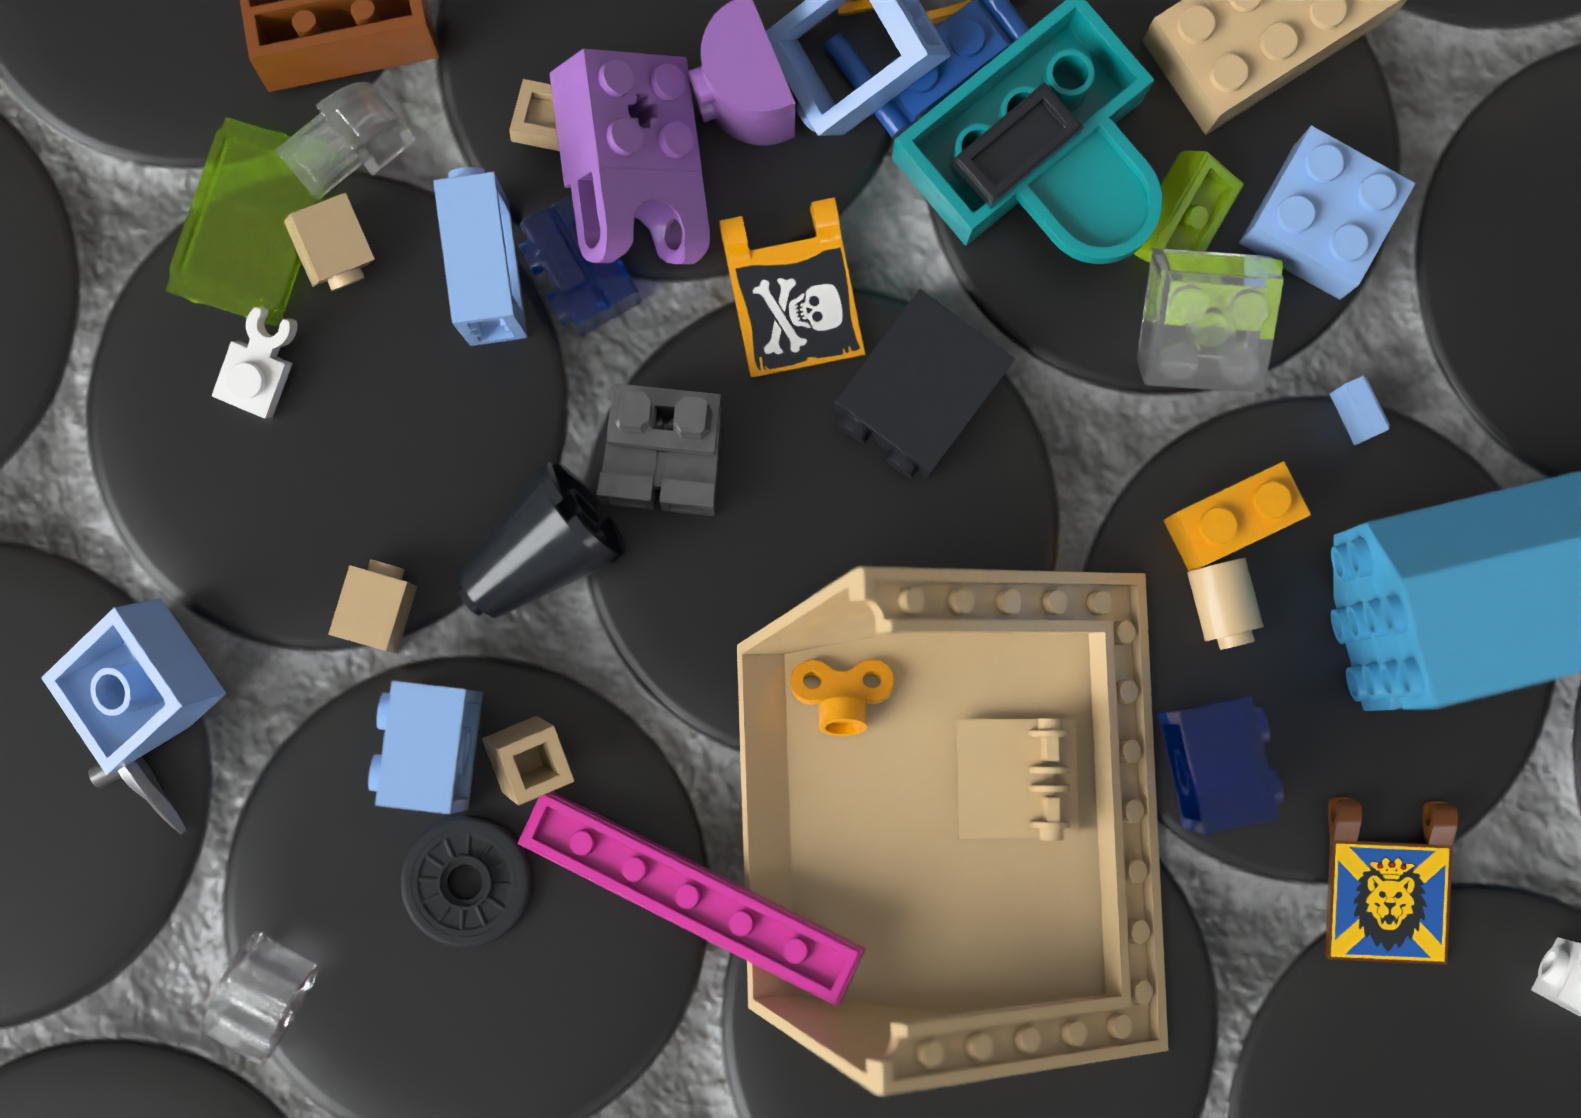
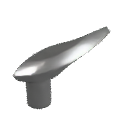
[88,757,187,834]

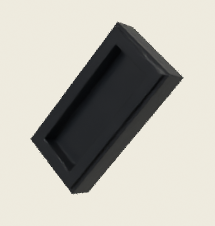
[952,82,1084,209]

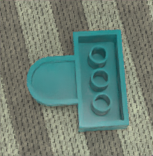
[892,0,1162,264]

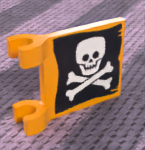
[719,197,865,378]

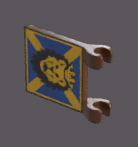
[1325,796,1458,965]

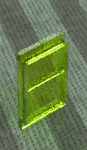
[166,117,338,327]

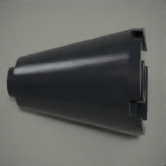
[458,462,626,618]

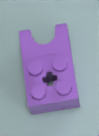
[549,48,710,265]

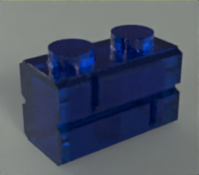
[517,194,642,335]

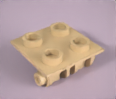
[957,718,1078,841]

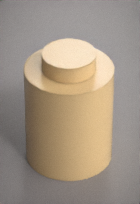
[1187,558,1264,650]

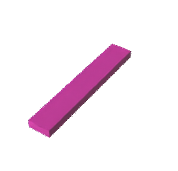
[518,791,867,1007]

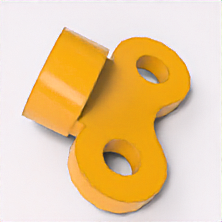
[790,659,894,737]

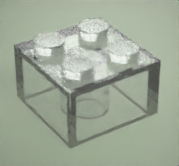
[1137,248,1284,393]

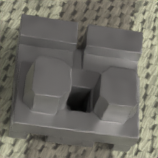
[597,383,722,516]

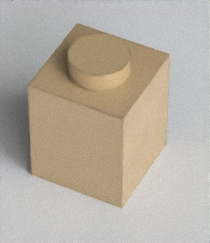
[284,192,375,291]
[328,559,417,654]
[482,716,574,806]

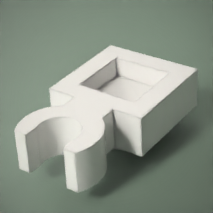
[212,307,297,419]

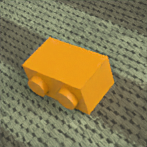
[1164,461,1311,572]

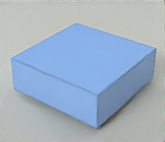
[1330,375,1390,446]

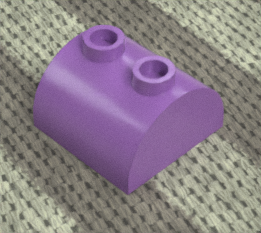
[688,0,795,146]

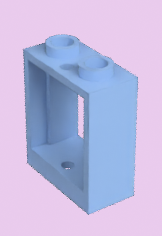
[766,0,951,136]
[433,167,528,346]

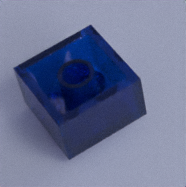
[1157,696,1284,834]

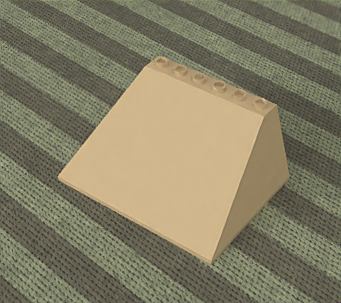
[737,567,1169,1096]

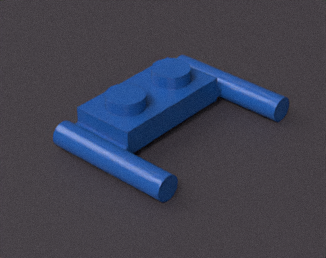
[824,0,1030,139]

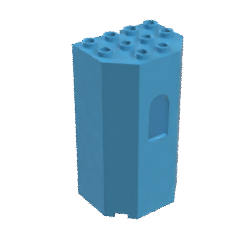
[1331,471,1581,711]

